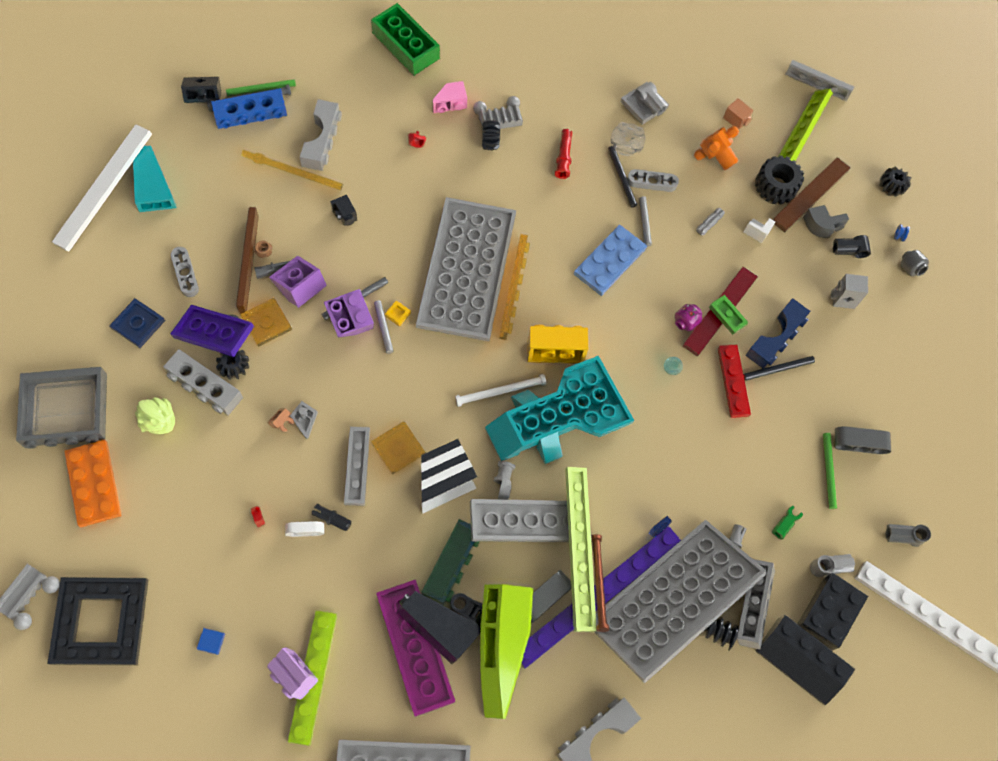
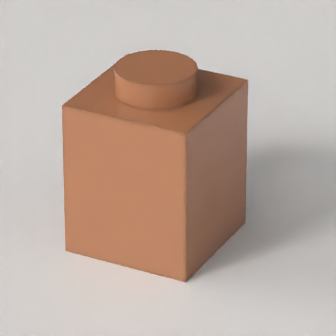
[723,98,754,130]

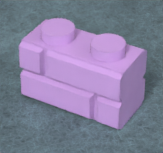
[267,648,318,699]

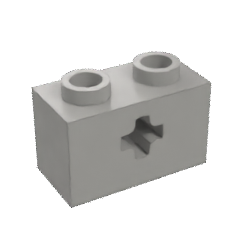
[831,274,868,309]

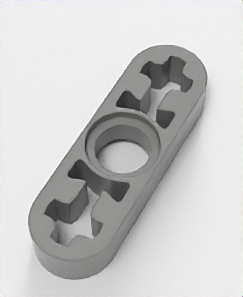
[627,169,679,192]
[171,247,199,297]

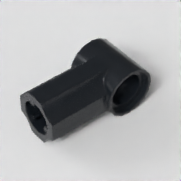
[832,235,871,258]

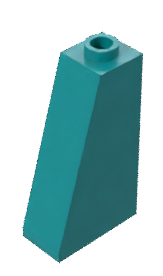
[133,145,177,212]

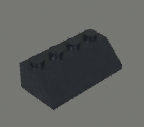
[756,615,855,706]

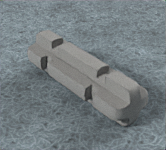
[696,208,725,235]

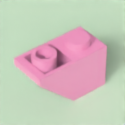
[433,81,467,113]

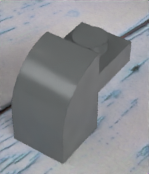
[803,205,849,238]

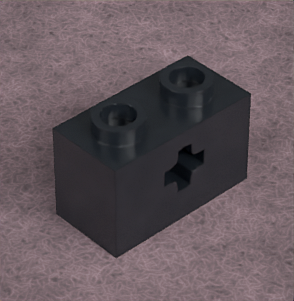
[181,76,222,103]

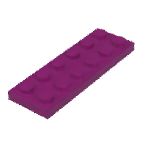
[376,579,456,717]

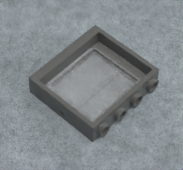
[16,367,107,449]

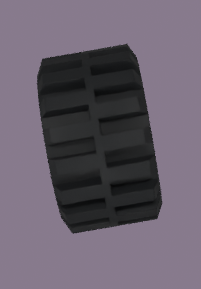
[755,156,804,204]

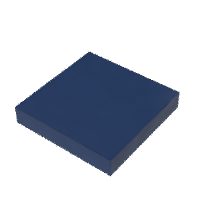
[109,298,166,348]

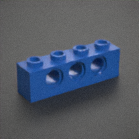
[211,88,287,129]

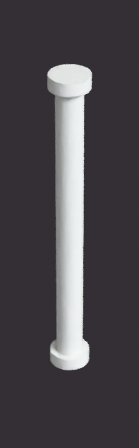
[455,374,546,407]

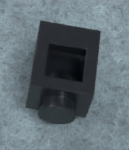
[330,194,357,226]

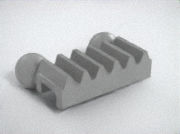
[473,96,523,129]
[0,564,60,630]

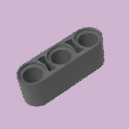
[835,426,892,454]
[531,570,572,624]

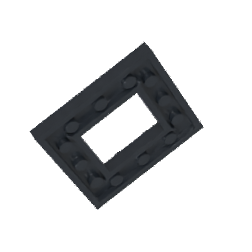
[47,577,149,666]

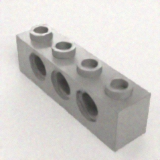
[163,349,243,416]
[737,559,775,650]

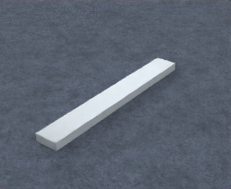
[52,124,152,252]

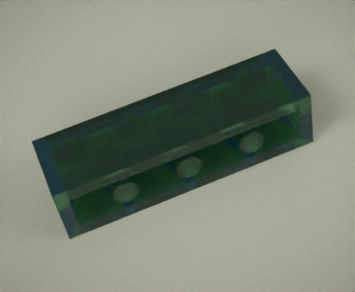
[421,519,481,606]

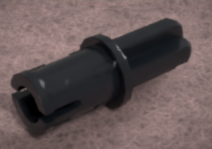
[312,504,352,531]

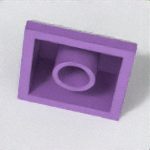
[269,256,327,308]

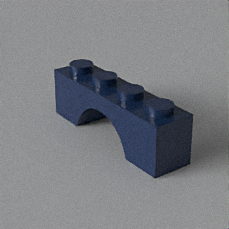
[745,298,811,369]

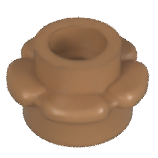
[254,240,273,258]

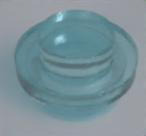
[664,357,683,375]

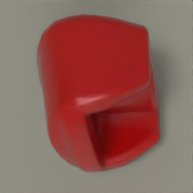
[408,131,426,148]

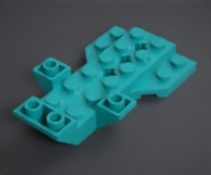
[485,355,635,464]

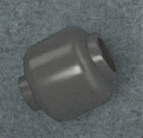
[901,250,929,276]

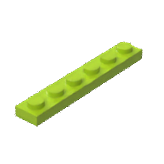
[779,88,833,161]
[288,611,337,746]

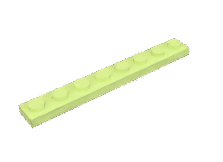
[565,467,597,632]

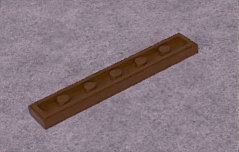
[773,157,851,233]
[236,207,259,314]

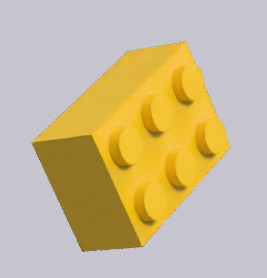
[527,324,588,364]

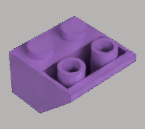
[324,289,374,338]

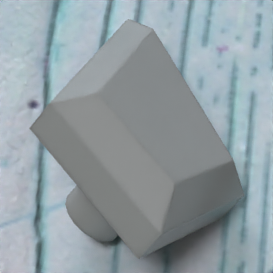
[290,401,318,439]

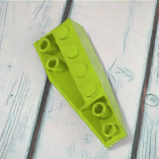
[480,584,533,719]

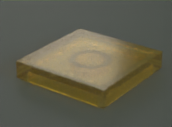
[240,298,292,347]
[371,421,426,475]

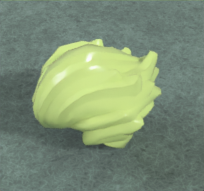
[135,397,175,434]

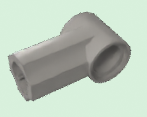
[634,82,668,116]
[810,554,855,577]

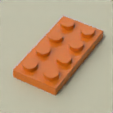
[65,440,122,528]

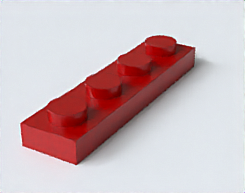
[717,344,751,418]

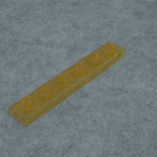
[499,234,530,340]

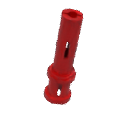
[555,128,573,179]

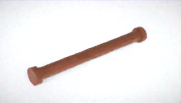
[591,534,609,632]

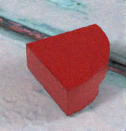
[251,506,265,527]

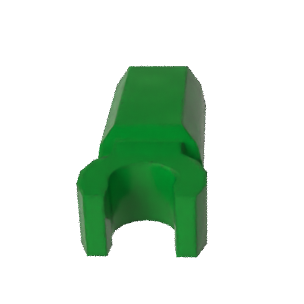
[772,506,803,540]

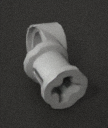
[494,461,516,500]

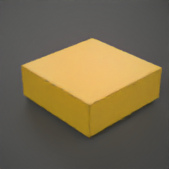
[385,301,411,327]

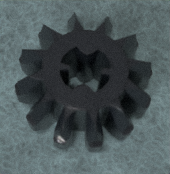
[482,120,500,151]
[879,166,912,197]
[216,350,250,380]

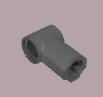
[885,524,931,547]

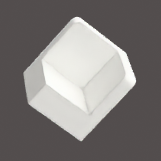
[744,218,775,243]

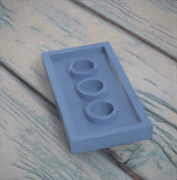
[574,224,647,296]

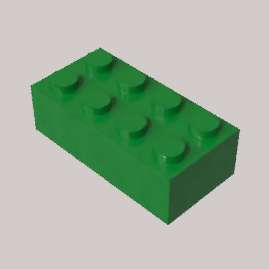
[371,3,440,75]

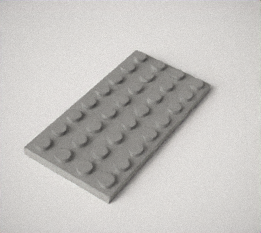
[416,197,516,342]
[594,520,766,683]

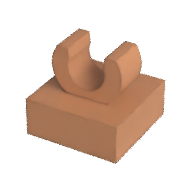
[267,408,294,432]

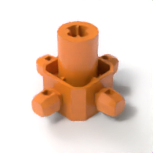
[694,126,739,170]

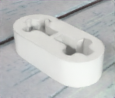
[285,522,324,537]

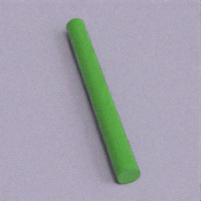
[226,79,296,96]
[823,433,837,509]

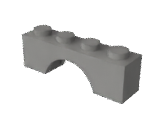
[300,99,342,171]
[556,697,641,761]

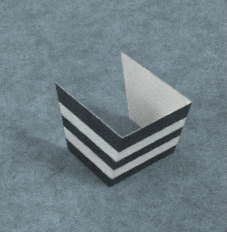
[421,439,478,514]

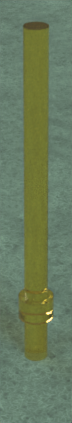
[241,150,343,190]

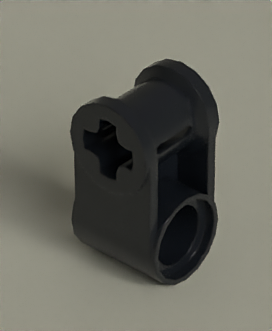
[450,593,483,626]

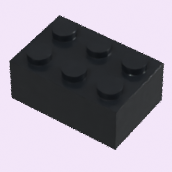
[797,572,869,651]

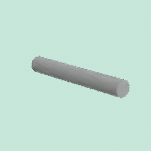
[639,197,652,247]
[374,300,394,354]

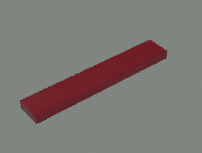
[683,267,758,357]

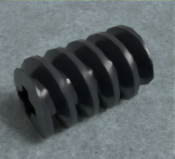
[699,617,739,651]

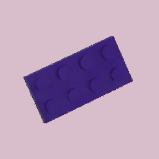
[170,305,254,357]

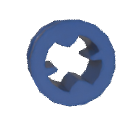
[894,224,910,242]

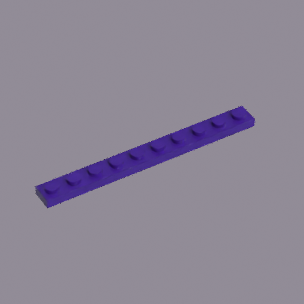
[521,526,681,669]

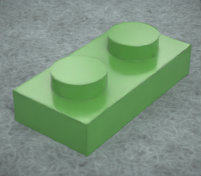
[709,295,749,335]

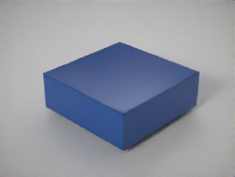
[197,628,225,655]

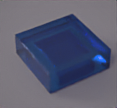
[649,515,672,537]

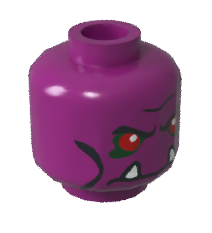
[674,304,702,331]

